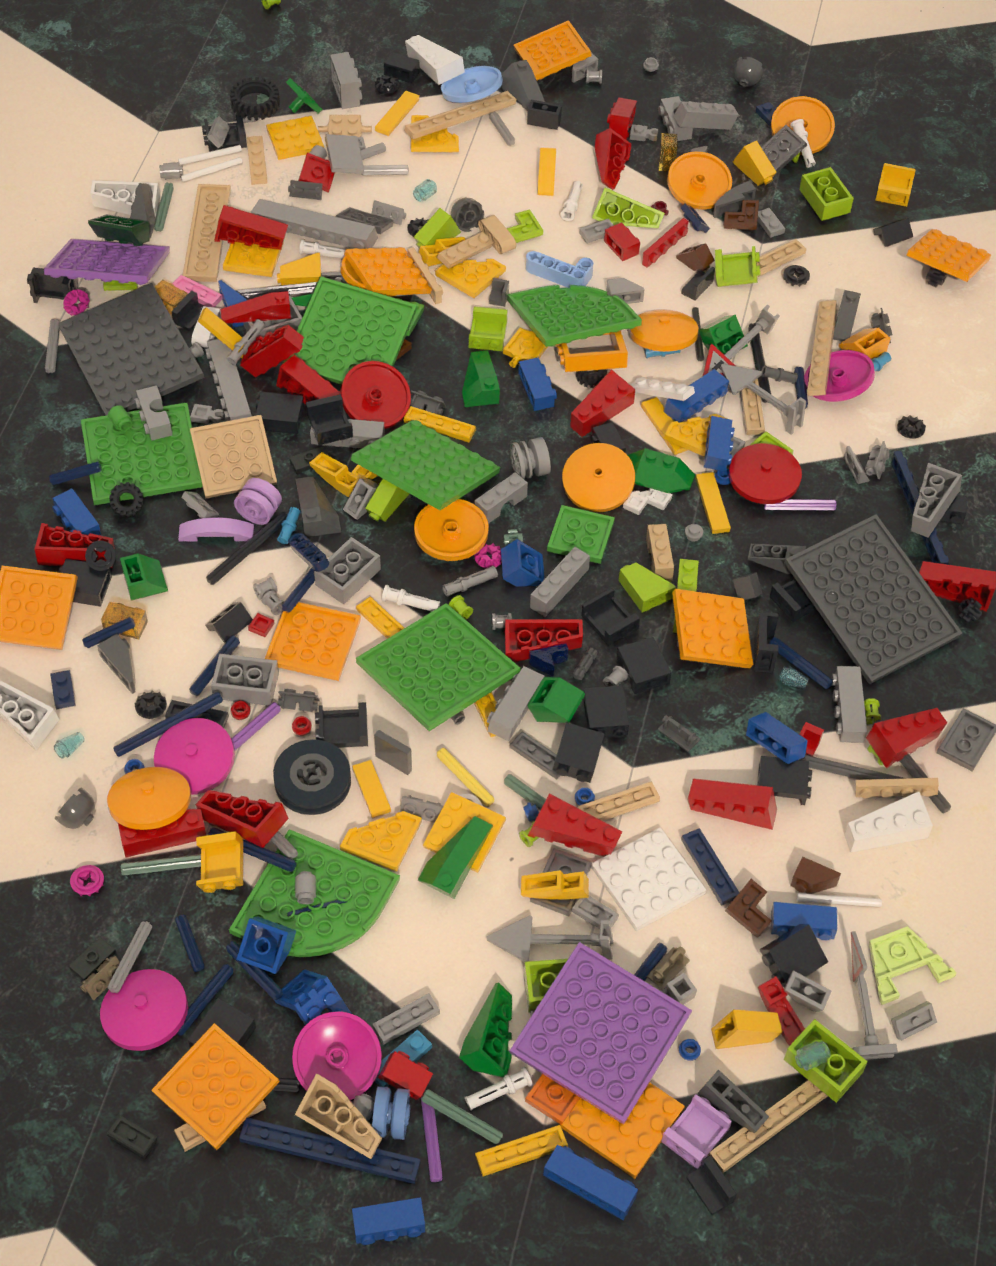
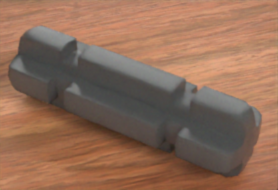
[573,647,598,680]

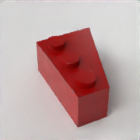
[607,98,637,140]

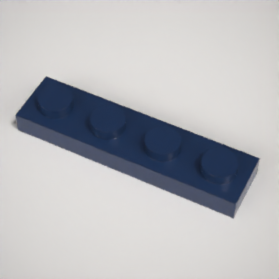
[681,828,740,906]

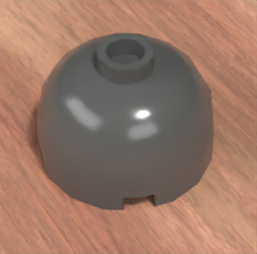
[733,57,765,87]
[451,197,484,232]
[55,787,95,829]

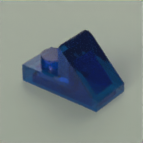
[529,643,569,676]

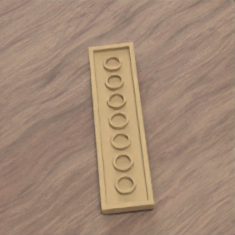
[182,184,231,282]

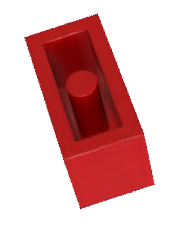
[604,222,640,261]
[378,1051,433,1100]

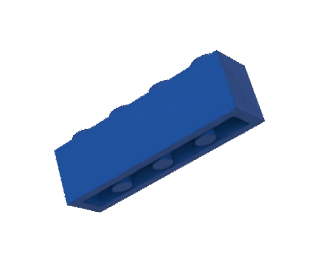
[664,369,729,423]
[543,1145,638,1221]

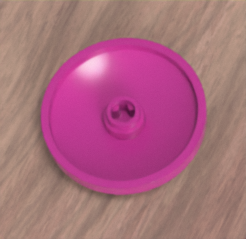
[804,350,875,402]
[154,718,235,795]
[100,969,188,1051]
[292,1012,382,1100]

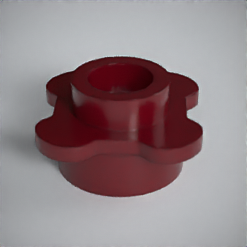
[651,201,669,215]

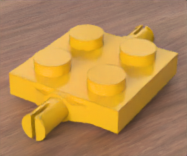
[503,328,548,368]

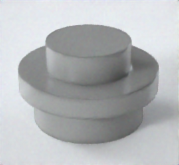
[643,57,659,72]
[685,524,703,541]

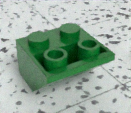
[698,314,748,355]
[120,554,168,600]
[527,677,585,723]

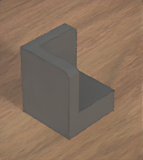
[489,278,509,307]
[733,572,762,600]

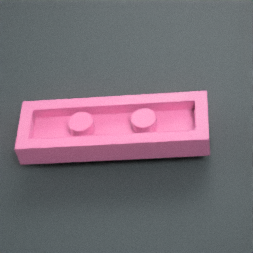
[171,275,222,307]

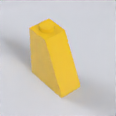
[732,141,777,186]
[277,253,321,285]
[711,1009,782,1049]

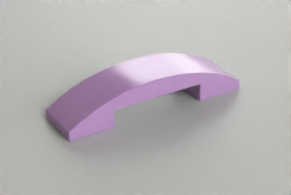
[178,518,254,541]

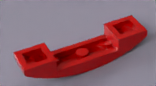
[758,977,805,1046]

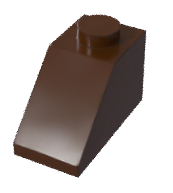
[676,243,715,271]
[790,856,841,894]

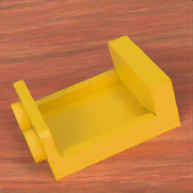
[875,163,916,207]
[196,832,243,893]

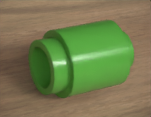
[108,405,133,432]

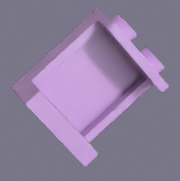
[662,1094,732,1169]

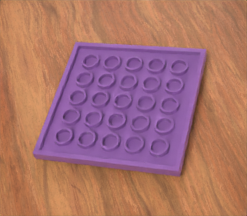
[44,239,170,285]
[509,942,692,1125]

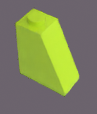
[414,208,461,249]
[365,479,410,522]
[619,563,676,612]

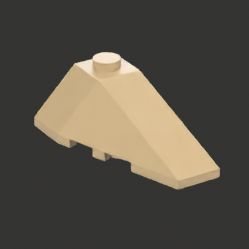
[295,1074,382,1159]

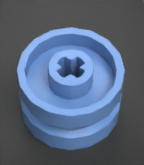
[372,1087,410,1140]

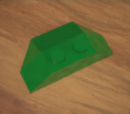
[627,448,695,493]

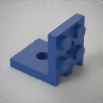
[275,969,352,1025]

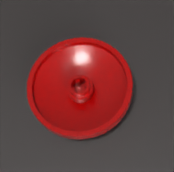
[340,361,411,429]
[729,443,802,504]

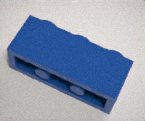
[518,357,557,411]
[703,416,735,472]
[52,489,101,536]
[746,712,808,764]
[771,902,837,941]
[352,1197,425,1245]

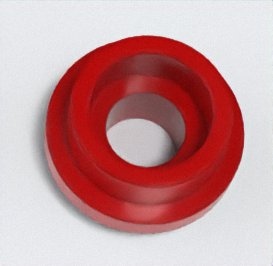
[231,701,251,720]
[292,716,312,735]

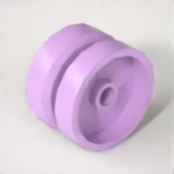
[234,478,282,525]

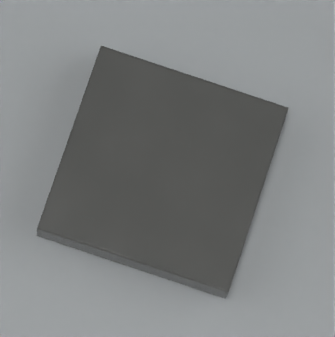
[374,730,412,775]

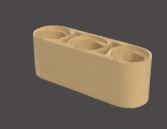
[478,215,516,254]

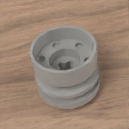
[510,437,551,479]

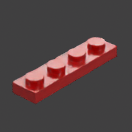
[642,218,688,268]

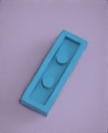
[375,1030,432,1087]

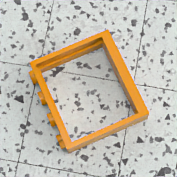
[555,330,628,372]

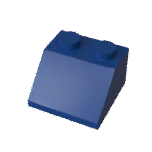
[501,539,545,587]
[236,917,296,974]

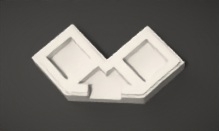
[623,488,672,515]

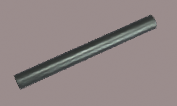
[692,307,704,361]

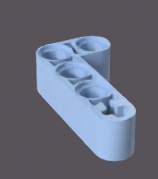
[526,251,594,288]

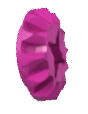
[63,289,90,316]
[474,543,502,568]
[70,865,104,896]

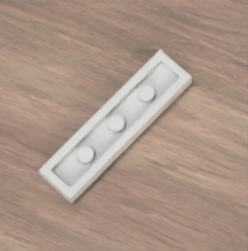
[631,377,695,401]

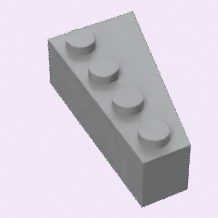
[911,463,962,537]

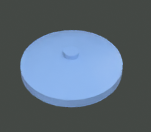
[441,66,503,103]

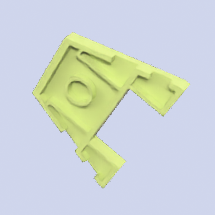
[869,926,956,1005]

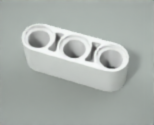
[191,306,221,348]

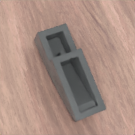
[713,181,756,218]

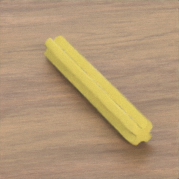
[437,748,494,807]

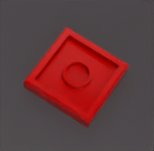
[298,152,335,193]

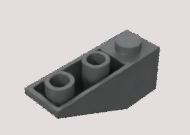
[130,183,155,238]
[748,544,807,574]

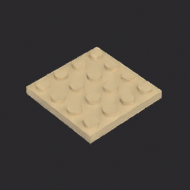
[190,415,277,499]

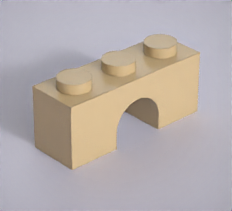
[646,524,674,582]

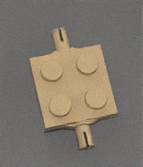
[318,115,372,137]

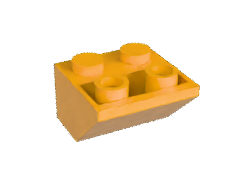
[838,328,890,359]

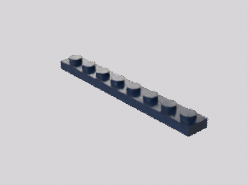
[891,451,949,565]
[239,1118,421,1184]

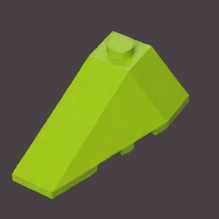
[592,187,665,228]

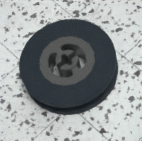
[273,739,351,815]

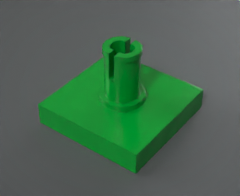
[286,78,323,114]

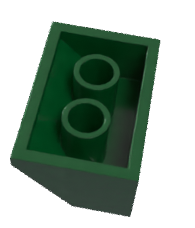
[88,214,150,246]

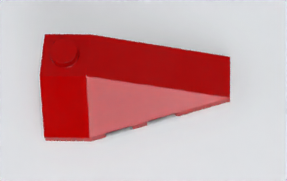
[595,128,631,190]
[220,291,291,324]

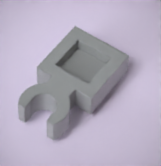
[630,124,658,141]
[190,404,224,424]

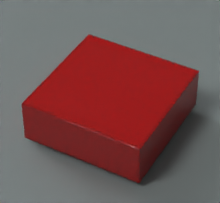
[248,613,275,637]

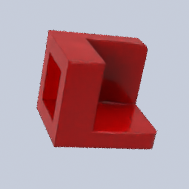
[799,722,824,756]

